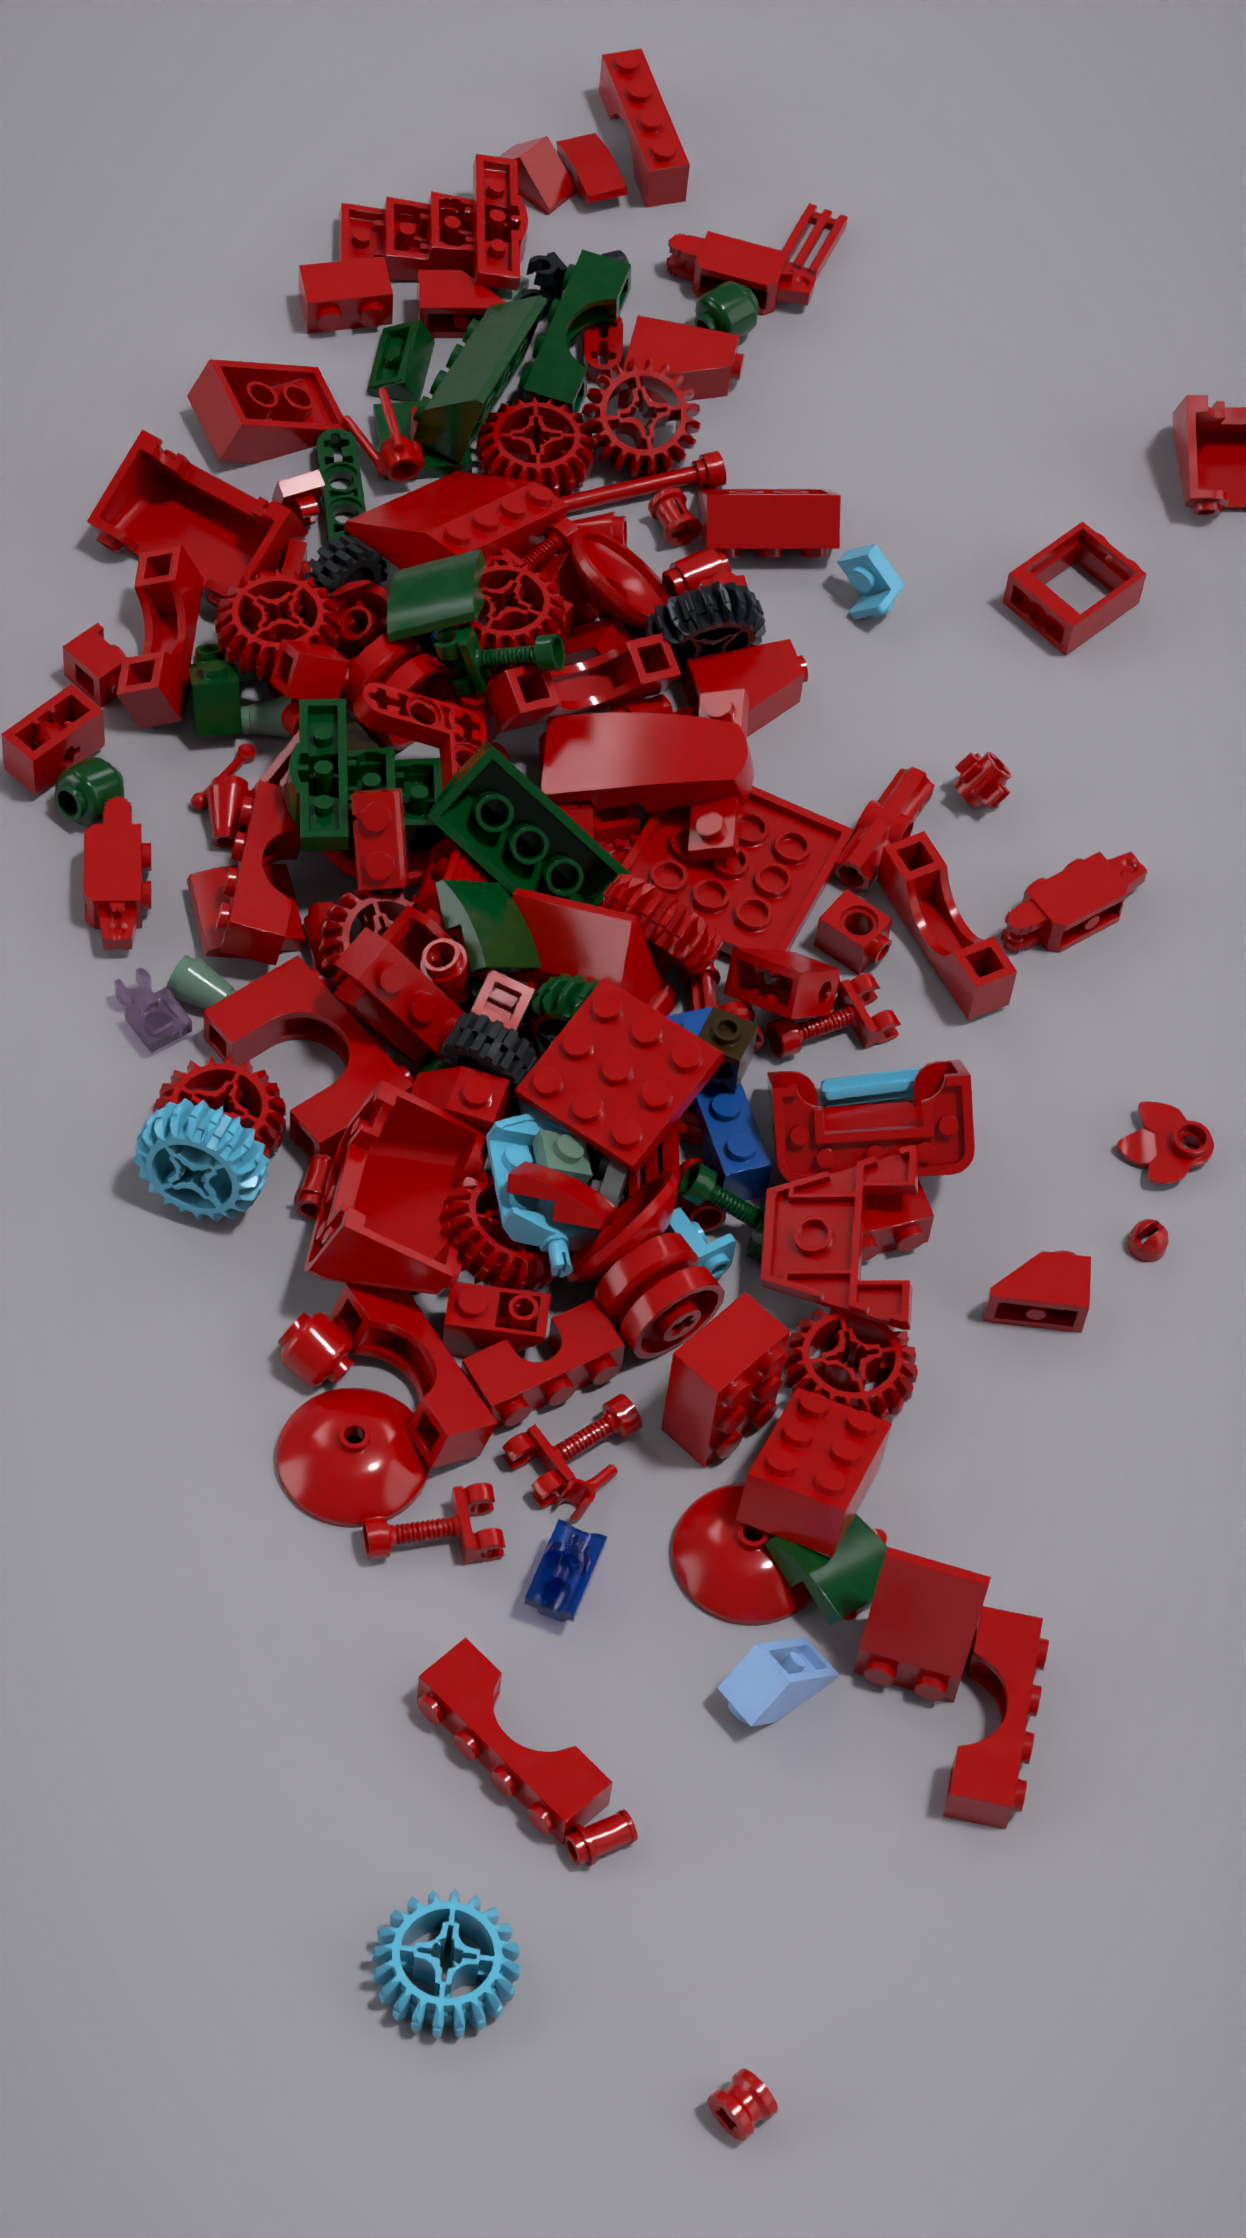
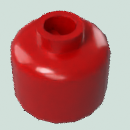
[278,1312,355,1387]

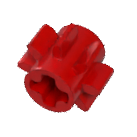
[954,752,1011,808]

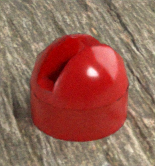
[1127,1219,1169,1262]

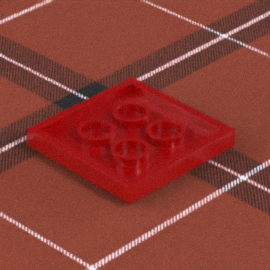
[515,978,724,1174]

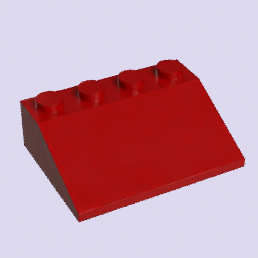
[344,471,569,569]

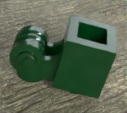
[188,644,242,737]

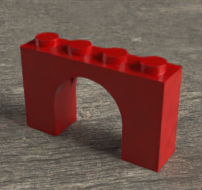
[203,955,414,1159]

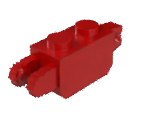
[666,231,816,316]
[83,796,152,950]
[1001,851,1147,953]

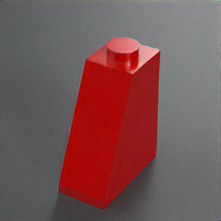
[618,315,745,408]
[683,639,808,737]

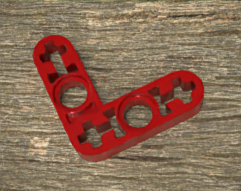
[353,682,487,791]

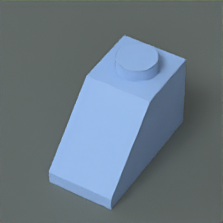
[718,1637,839,1727]

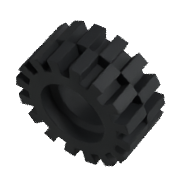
[303,535,388,599]
[440,1012,537,1097]

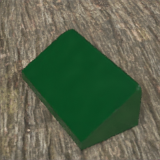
[367,319,435,402]

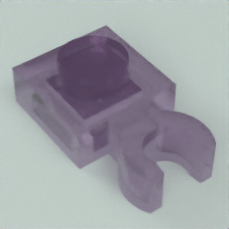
[114,967,192,1053]

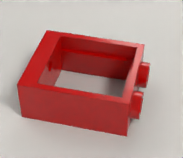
[1002,521,1147,655]

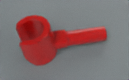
[555,1464,618,1521]

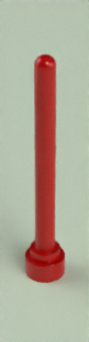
[558,451,727,514]

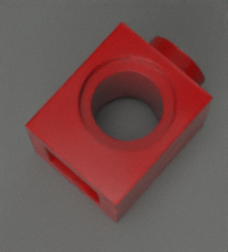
[814,889,892,975]

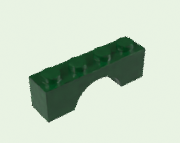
[518,249,631,414]

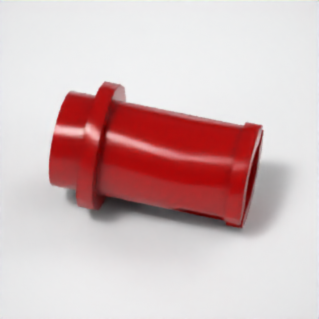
[294,1154,333,1220]
[565,1809,638,1866]

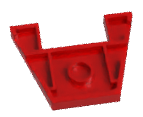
[760,1145,919,1330]

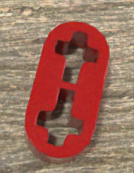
[583,316,623,384]

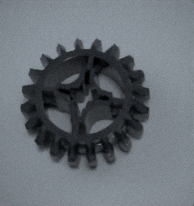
[642,581,766,678]

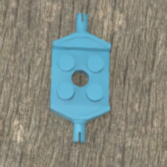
[485,1096,602,1277]

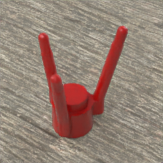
[343,387,426,482]

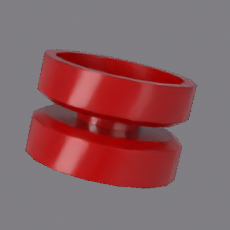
[339,633,454,750]
[594,1232,725,1359]

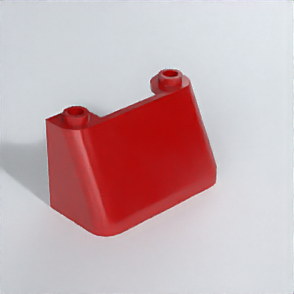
[1172,395,1246,515]
[87,429,309,608]
[767,1060,975,1182]
[304,1080,487,1295]

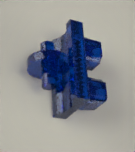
[524,1519,607,1622]

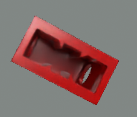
[723,948,840,1019]

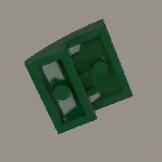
[387,549,487,642]
[435,880,542,973]
[764,1514,887,1626]

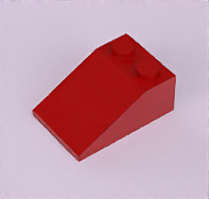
[187,359,350,463]
[853,1547,991,1702]

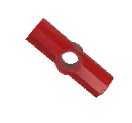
[833,766,935,891]

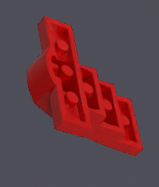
[338,154,528,291]
[541,689,754,861]

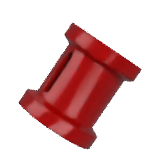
[648,488,702,547]

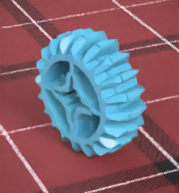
[134,1098,269,1223]
[372,1889,521,2040]

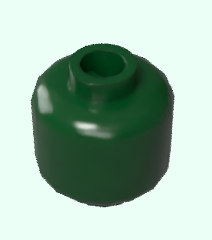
[694,281,759,338]
[54,757,125,826]

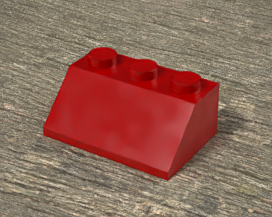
[697,489,841,557]
[506,888,662,1004]

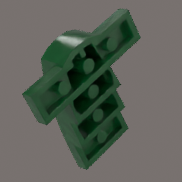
[284,698,448,851]

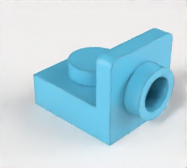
[837,544,905,620]
[663,1207,736,1279]

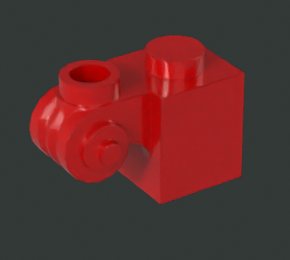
[270,639,350,737]

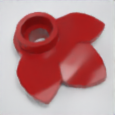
[1116,1101,1214,1185]

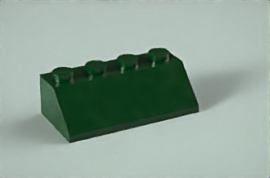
[413,295,548,464]
[426,740,631,906]

